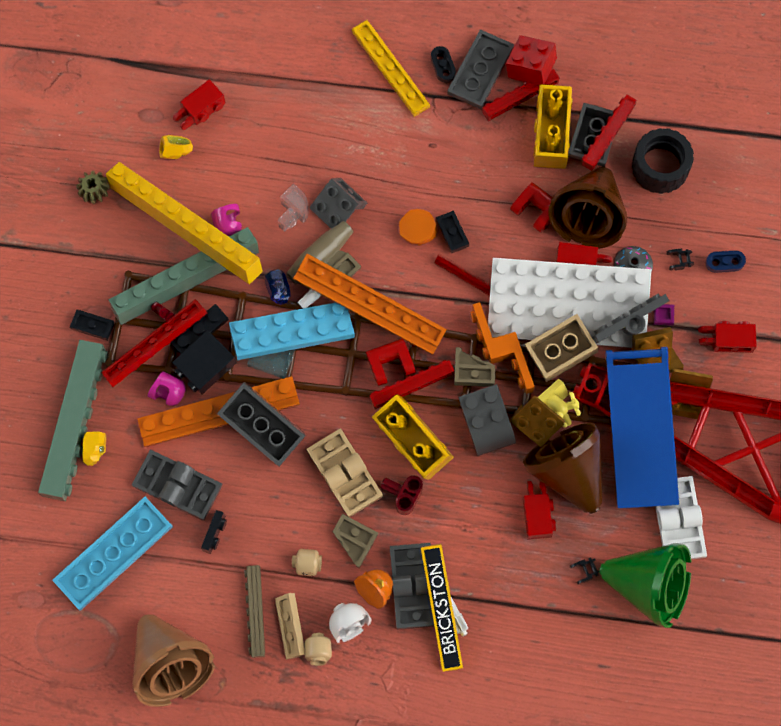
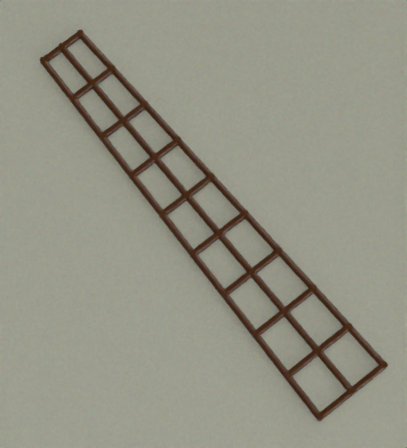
[105,271,633,425]

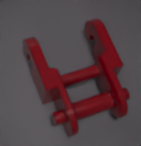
[151,302,175,321]

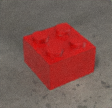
[506,35,557,85]

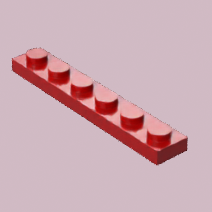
[101,299,207,387]

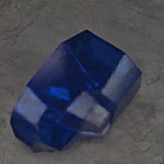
[265,269,291,305]

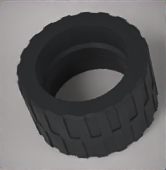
[632,128,694,194]

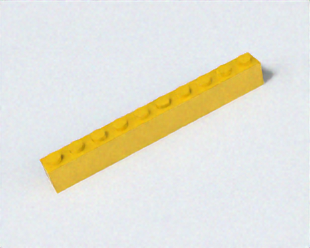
[106,162,263,284]

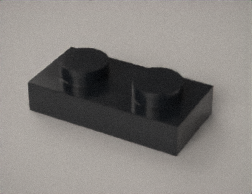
[436,210,469,254]
[70,309,115,341]
[201,510,227,554]

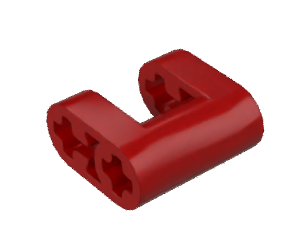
[510,182,553,233]
[365,338,416,386]

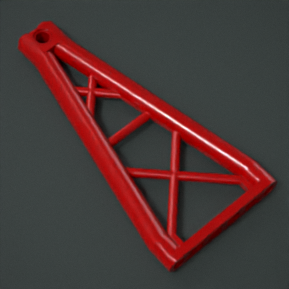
[573,363,781,524]

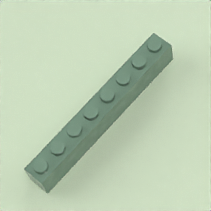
[108,227,259,325]
[38,340,108,501]

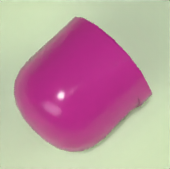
[211,203,242,236]
[148,372,186,406]

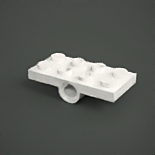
[655,476,707,559]

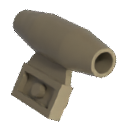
[286,221,361,284]

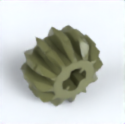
[76,170,110,204]

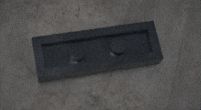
[170,304,229,355]

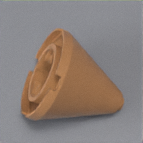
[133,615,215,707]

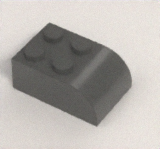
[568,103,614,167]
[459,384,516,456]

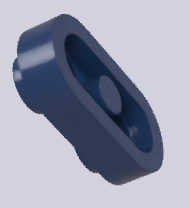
[705,250,746,273]

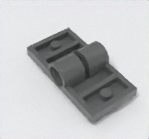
[592,293,669,344]
[132,449,223,521]
[390,543,434,629]

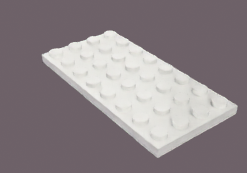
[488,258,652,348]

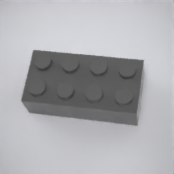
[217,382,306,467]

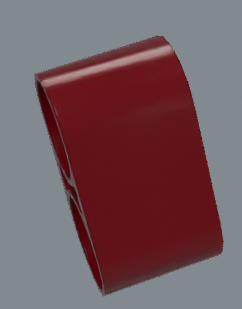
[381,475,423,515]

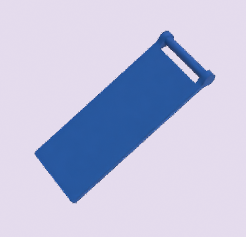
[606,347,679,509]

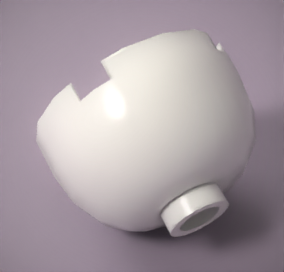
[329,603,372,643]

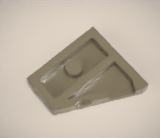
[454,347,495,387]
[333,514,378,569]

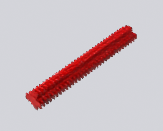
[434,254,491,297]

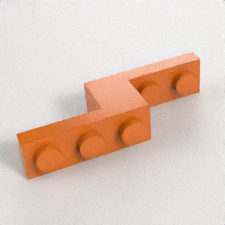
[470,302,535,394]

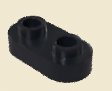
[431,46,456,83]

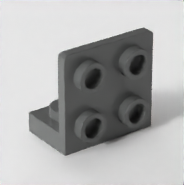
[310,178,368,228]

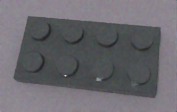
[447,29,514,109]

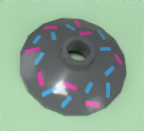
[614,246,653,272]

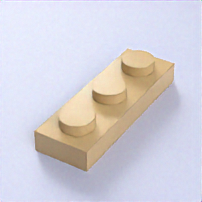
[275,593,305,660]

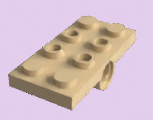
[306,428,383,517]

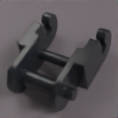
[667,248,694,271]
[570,558,600,585]

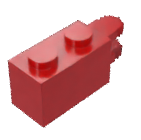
[172,79,226,130]
[556,242,612,265]
[698,321,757,353]
[523,481,556,540]

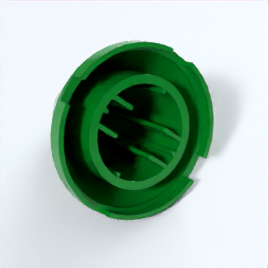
[599,543,691,628]

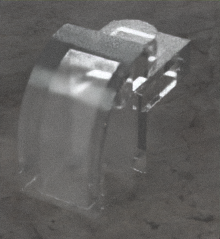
[278,184,309,232]

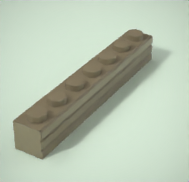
[244,565,265,658]

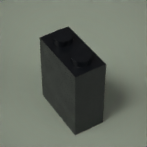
[172,330,237,395]

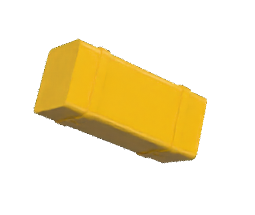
[533,85,572,169]
[372,395,454,480]

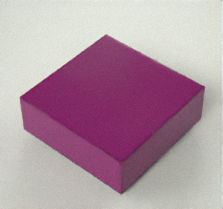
[654,304,674,326]

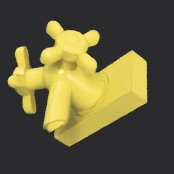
[538,379,581,428]

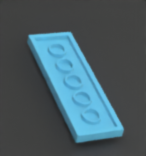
[229,303,355,360]
[52,497,173,611]

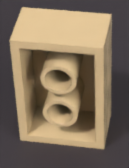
[525,314,598,382]

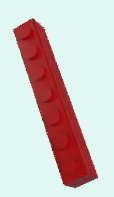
[482,69,560,122]
[581,94,637,171]
[369,360,455,409]

